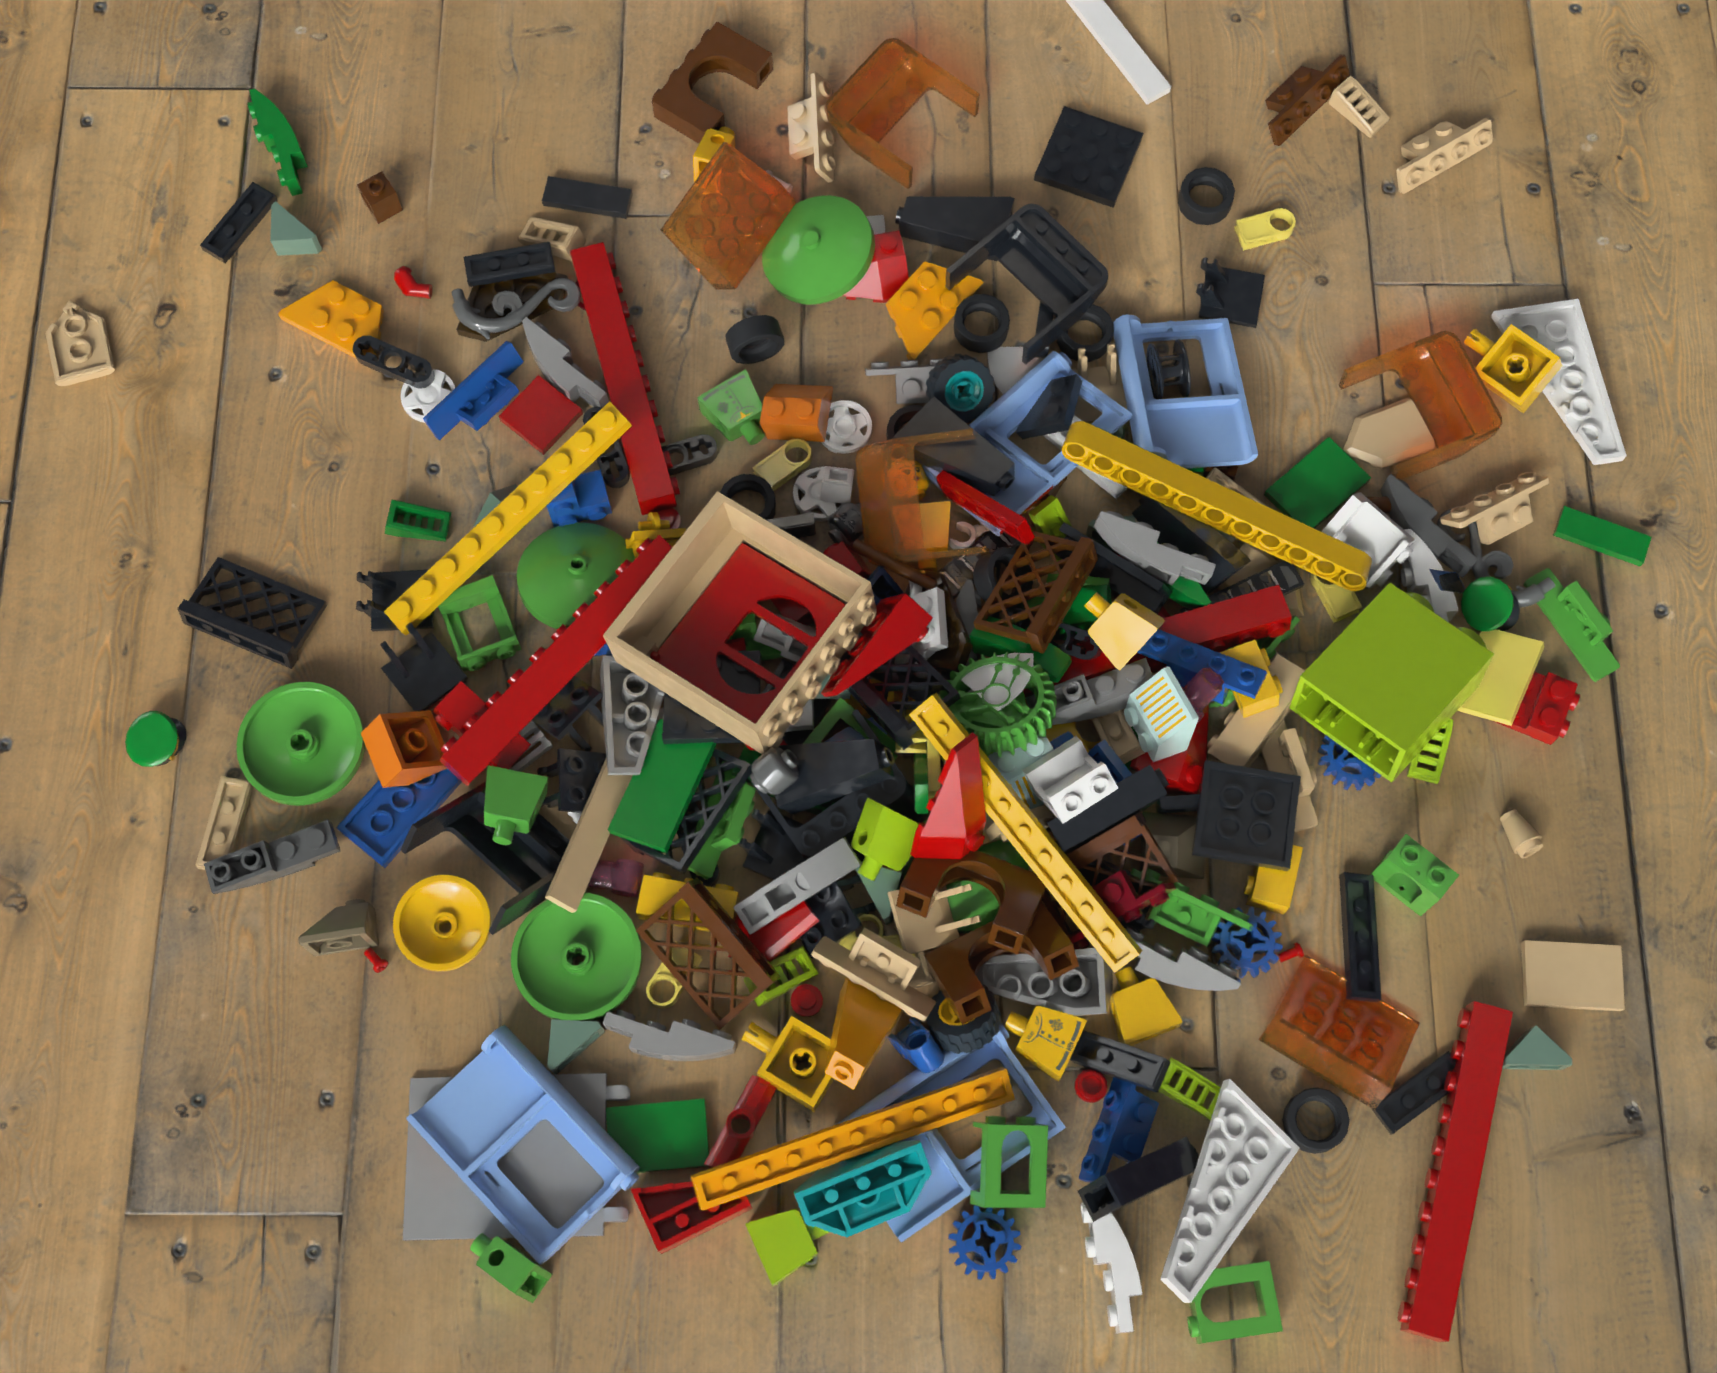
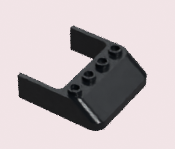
[945,204,1108,365]
[751,709,923,862]
[401,782,570,935]

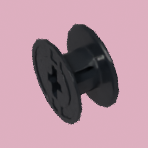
[1146,339,1191,400]

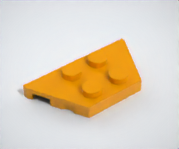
[885,261,984,360]
[278,280,384,358]

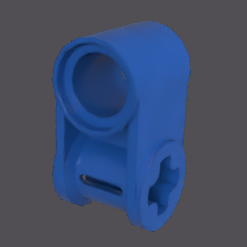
[888,1017,945,1073]

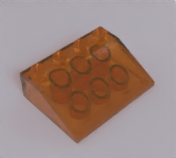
[660,142,796,290]
[1258,955,1420,1110]

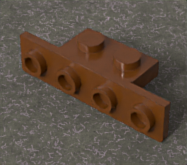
[1265,54,1350,146]

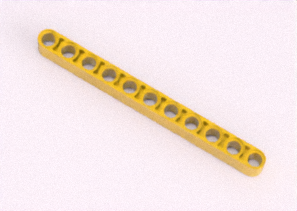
[1062,421,1372,591]

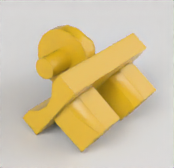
[625,512,686,559]

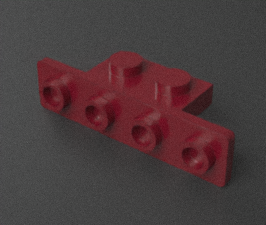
[1069,870,1176,949]

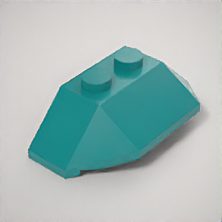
[793,1140,932,1237]

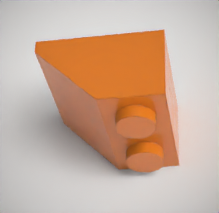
[760,384,833,442]
[361,710,447,788]

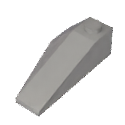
[600,656,665,775]
[977,948,1113,1016]

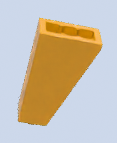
[825,977,903,1090]

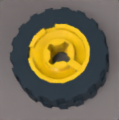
[926,984,1002,1054]

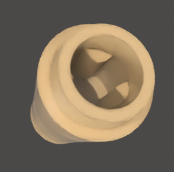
[1500,809,1543,858]

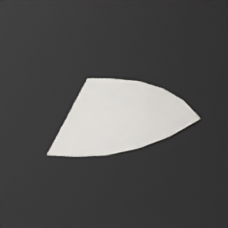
[988,347,1044,394]
[961,653,1033,711]

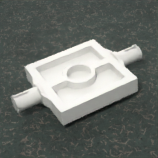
[894,581,948,678]

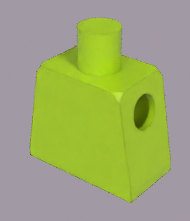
[851,798,919,881]
[745,1209,830,1286]

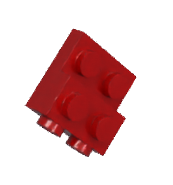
[1494,671,1580,745]

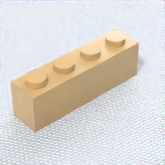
[1207,654,1305,768]

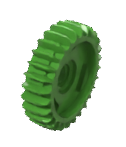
[939,651,1057,758]

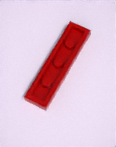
[936,470,1035,545]

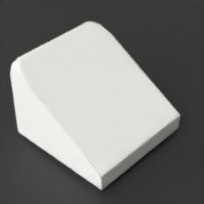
[821,466,854,504]

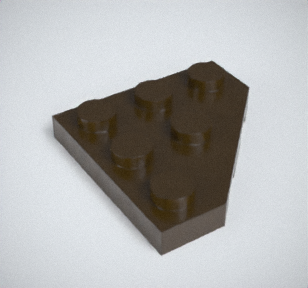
[456,272,568,342]
[905,567,973,673]

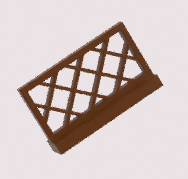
[973,531,1098,654]
[1042,810,1179,938]
[636,878,781,1030]

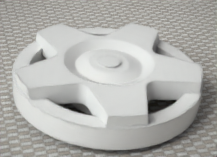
[401,369,455,423]
[821,400,872,454]
[793,466,844,521]

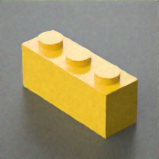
[636,872,740,932]

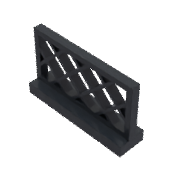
[177,557,327,669]
[840,645,961,750]
[620,748,752,874]

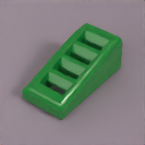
[384,499,452,542]

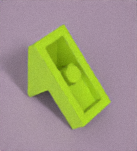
[1028,495,1072,561]

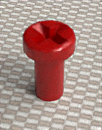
[1277,942,1304,963]
[364,948,388,973]

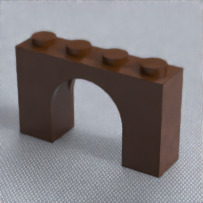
[652,22,773,144]
[896,850,1046,955]
[924,901,1079,1025]

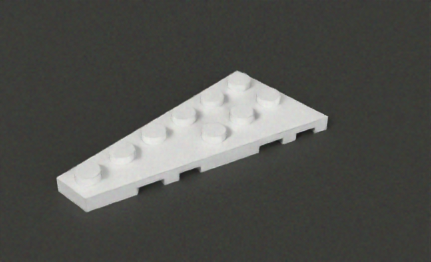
[1491,299,1626,465]
[1160,1079,1300,1303]

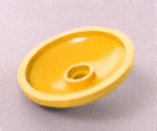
[393,875,491,971]

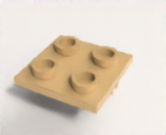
[1072,343,1127,424]
[888,884,981,954]

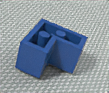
[547,469,612,527]

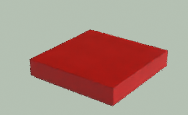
[499,375,583,455]

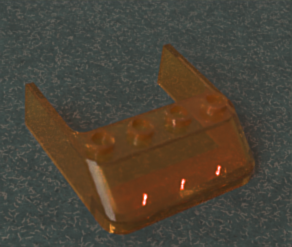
[826,38,980,190]
[1339,331,1502,480]
[856,428,989,566]

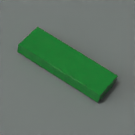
[1553,506,1652,566]
[913,753,928,814]

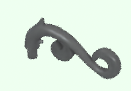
[452,278,581,339]
[1437,508,1555,608]

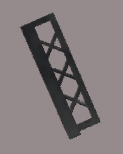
[1055,522,1173,615]

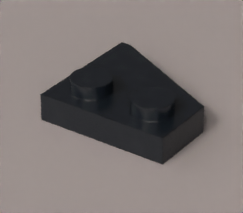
[1016,374,1082,439]

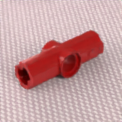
[704,1075,777,1168]

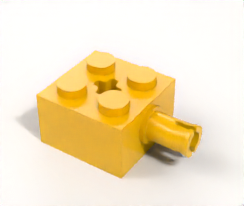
[1464,324,1562,414]
[742,1016,834,1112]

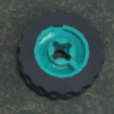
[925,354,995,423]

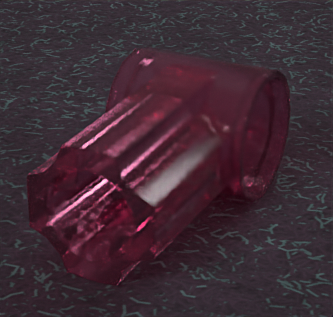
[1182,668,1224,723]
[587,859,644,897]

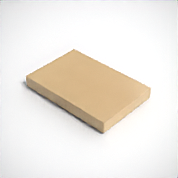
[1521,940,1625,1011]

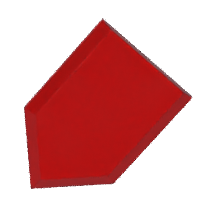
[728,873,820,962]

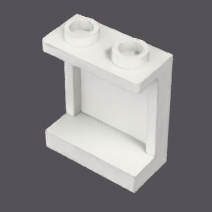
[1321,492,1415,589]
[1022,736,1118,824]

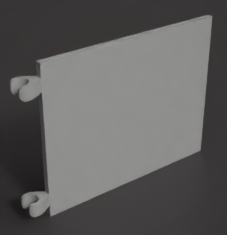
[403,1073,630,1241]

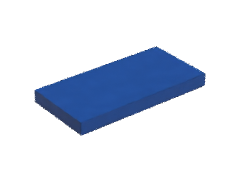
[336,769,462,868]

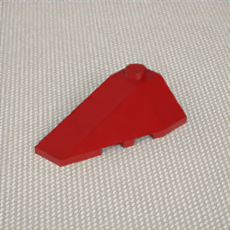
[842,230,909,303]
[821,593,933,697]
[1130,689,1209,795]
[910,732,986,859]

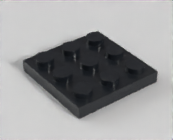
[1034,106,1143,208]
[662,650,762,744]
[1192,760,1301,871]

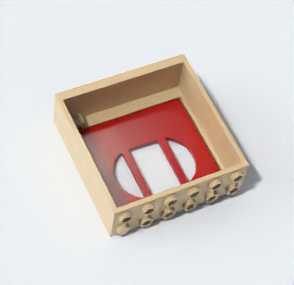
[603,491,877,754]

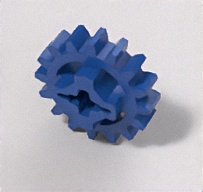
[1318,735,1382,791]
[1211,907,1283,978]
[948,1205,1021,1280]

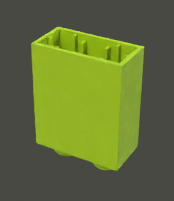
[1289,583,1494,783]

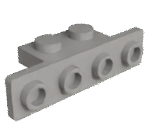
[865,357,984,404]

